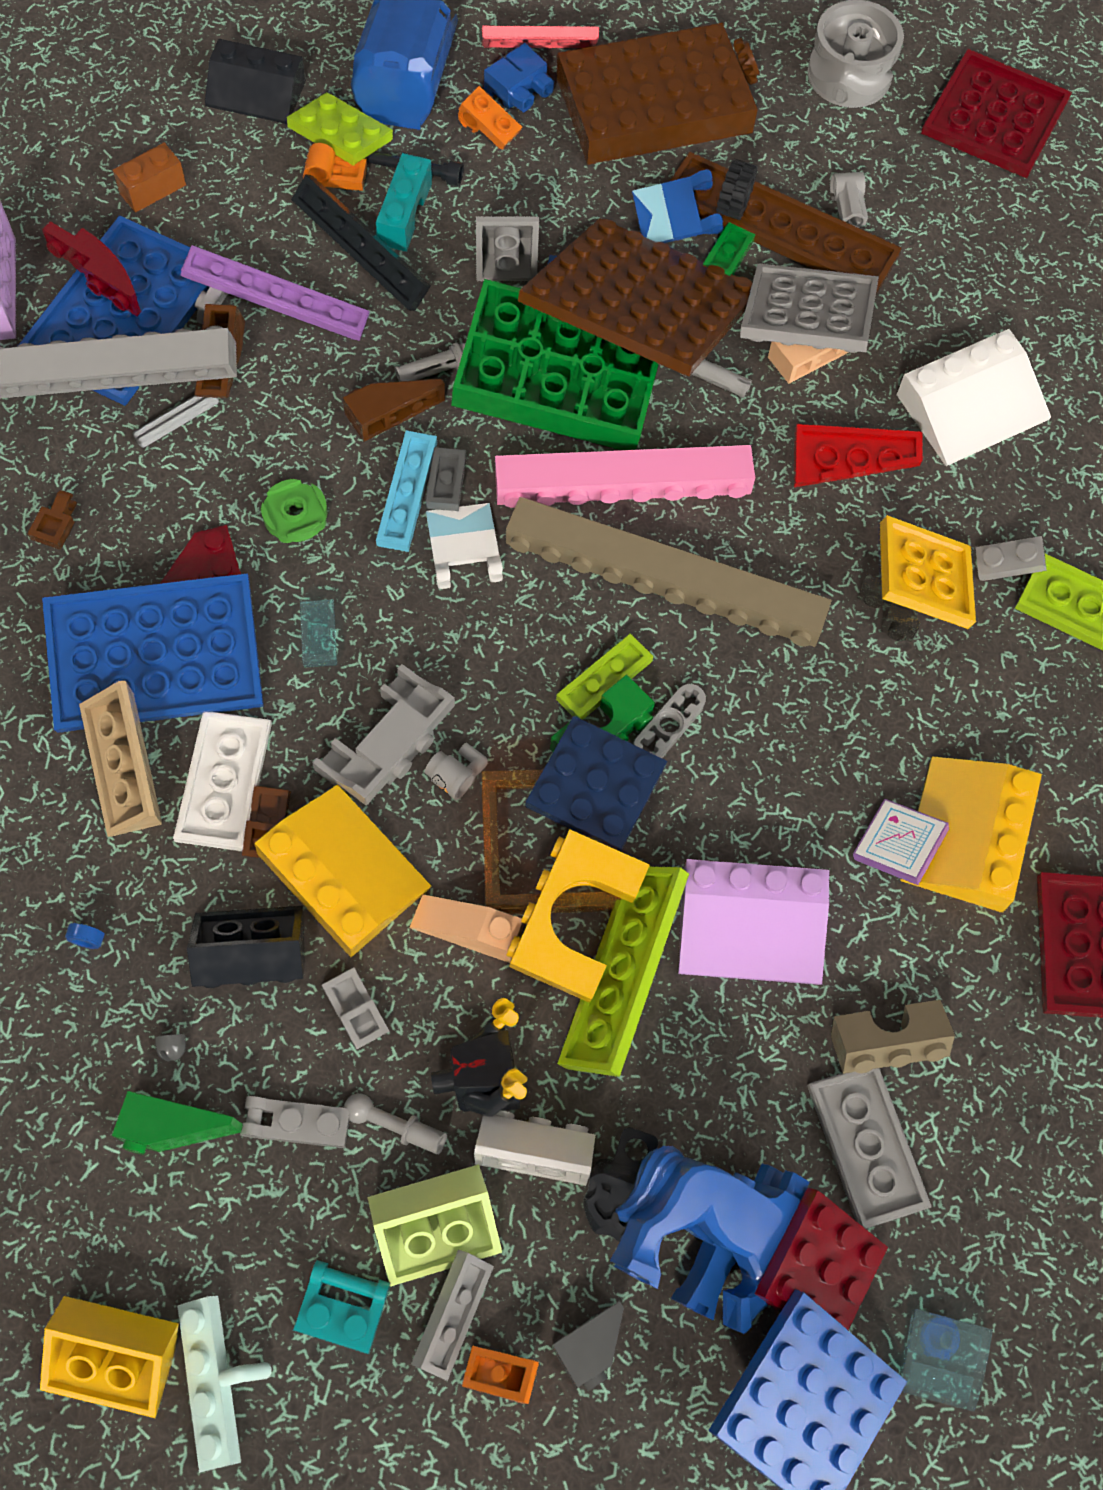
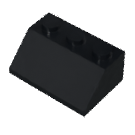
[205,38,306,124]
[187,905,305,988]

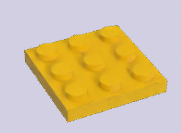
[880,515,976,629]

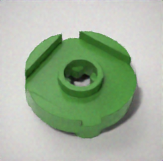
[261,479,328,543]

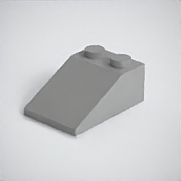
[476,217,539,281]

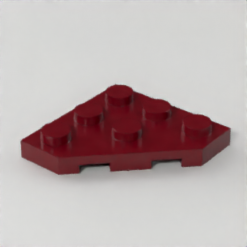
[160,525,241,584]

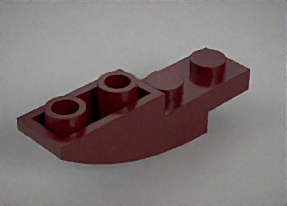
[42,221,141,316]

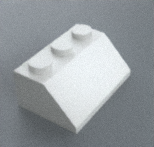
[474,1110,595,1186]

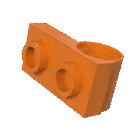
[458,86,522,150]
[303,143,367,191]

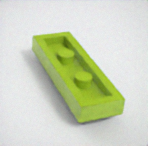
[556,634,653,720]

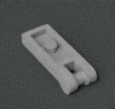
[240,1096,349,1148]

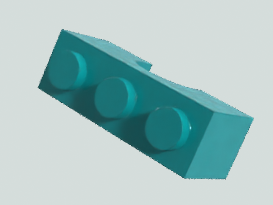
[376,153,432,252]

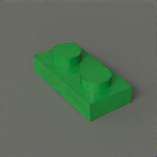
[703,222,755,276]

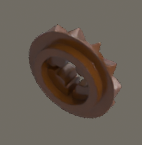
[733,37,760,85]

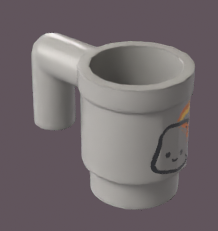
[424,743,488,800]

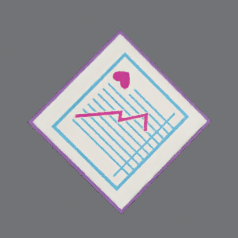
[853,799,949,885]

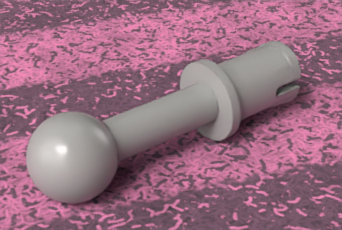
[344,1093,447,1154]

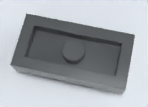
[426,447,467,511]

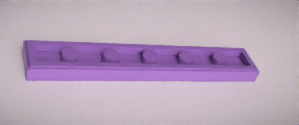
[181,245,370,341]

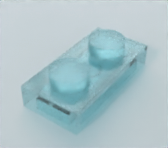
[300,599,338,668]

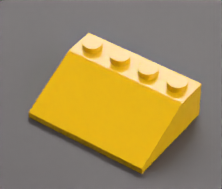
[900,757,1042,912]
[255,785,432,957]

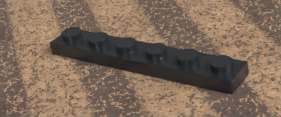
[291,174,431,311]

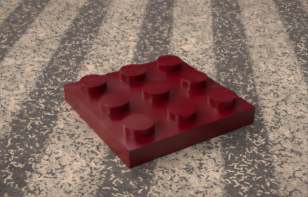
[754,1187,888,1331]

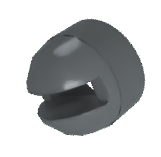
[155,1034,186,1062]

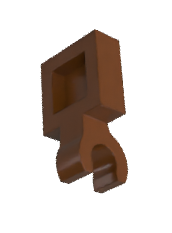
[27,490,77,550]

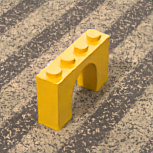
[506,829,650,1003]

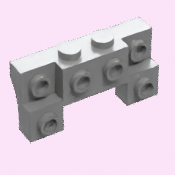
[312,664,455,806]

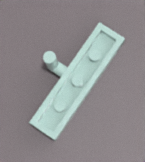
[178,1296,271,1472]

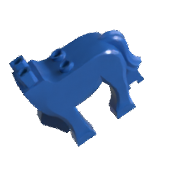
[610,1146,810,1334]

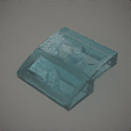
[899,1309,993,1412]

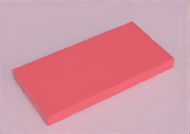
[482,26,599,48]

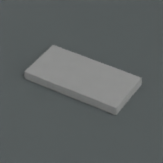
[807,1068,932,1229]

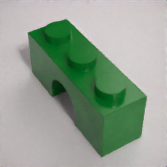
[550,674,655,752]

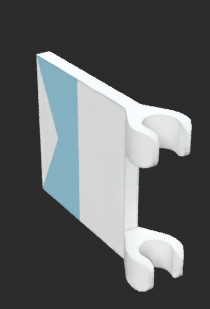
[426,503,503,589]

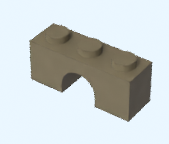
[831,1000,955,1074]

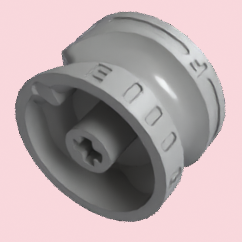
[807,0,904,108]

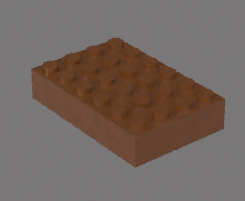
[556,22,758,165]

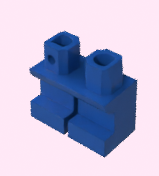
[484,43,554,113]

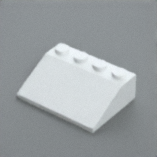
[897,329,1051,466]

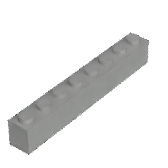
[0,326,237,398]

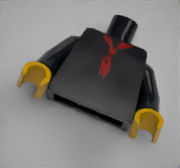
[431,998,528,1117]

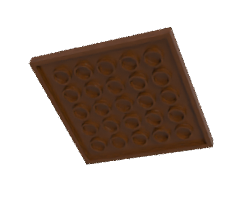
[518,218,752,377]

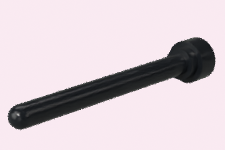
[364,152,464,187]

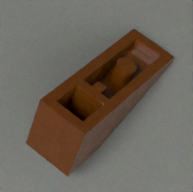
[195,304,245,398]
[343,379,445,442]

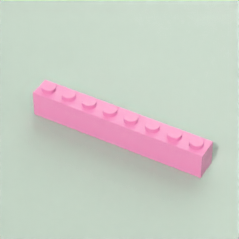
[495,445,755,508]

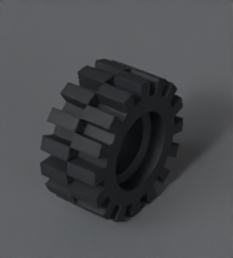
[716,158,758,220]

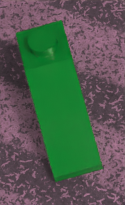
[112,1091,243,1155]

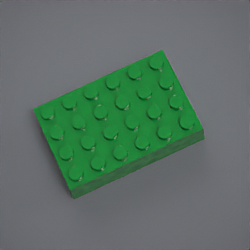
[451,279,659,450]

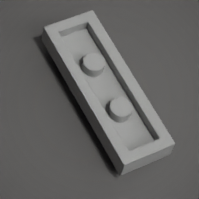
[411,1250,494,1381]

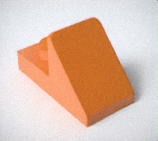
[462,1346,539,1404]

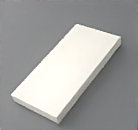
[173,712,272,851]

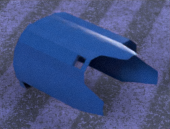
[350,0,458,130]

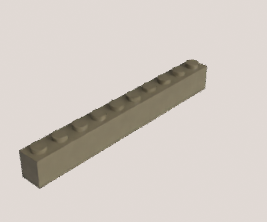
[506,497,832,647]

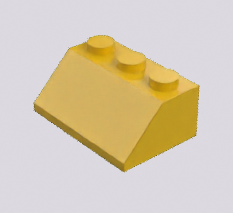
[40,1296,179,1418]

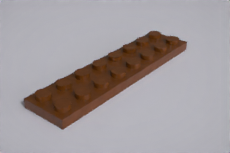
[670,152,902,295]

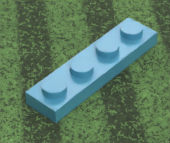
[376,431,437,552]

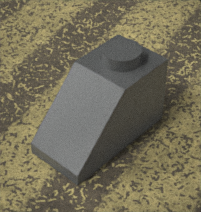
[551,1301,624,1391]

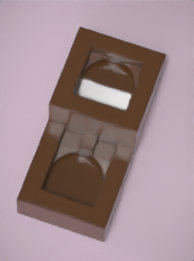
[242,786,291,858]

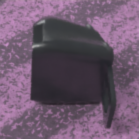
[583,1127,658,1242]

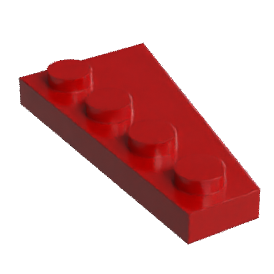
[794,424,923,487]

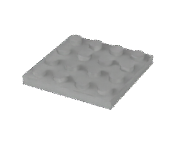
[740,263,879,353]

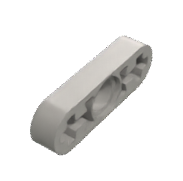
[634,684,706,758]

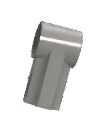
[830,172,868,228]

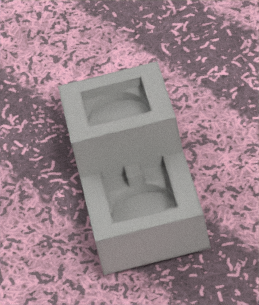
[321,967,389,1050]

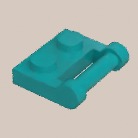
[293,1260,391,1354]

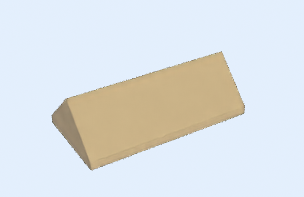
[79,681,162,837]

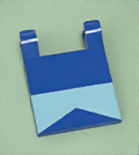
[632,169,723,243]

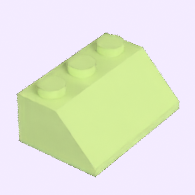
[368,1164,502,1287]

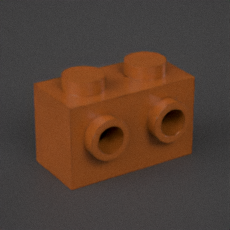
[113,142,186,213]

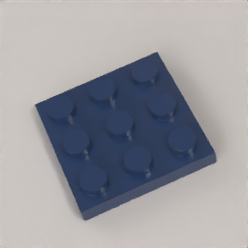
[525,716,667,852]

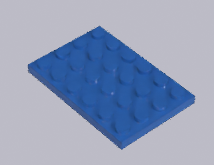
[17,215,210,406]
[42,573,264,733]

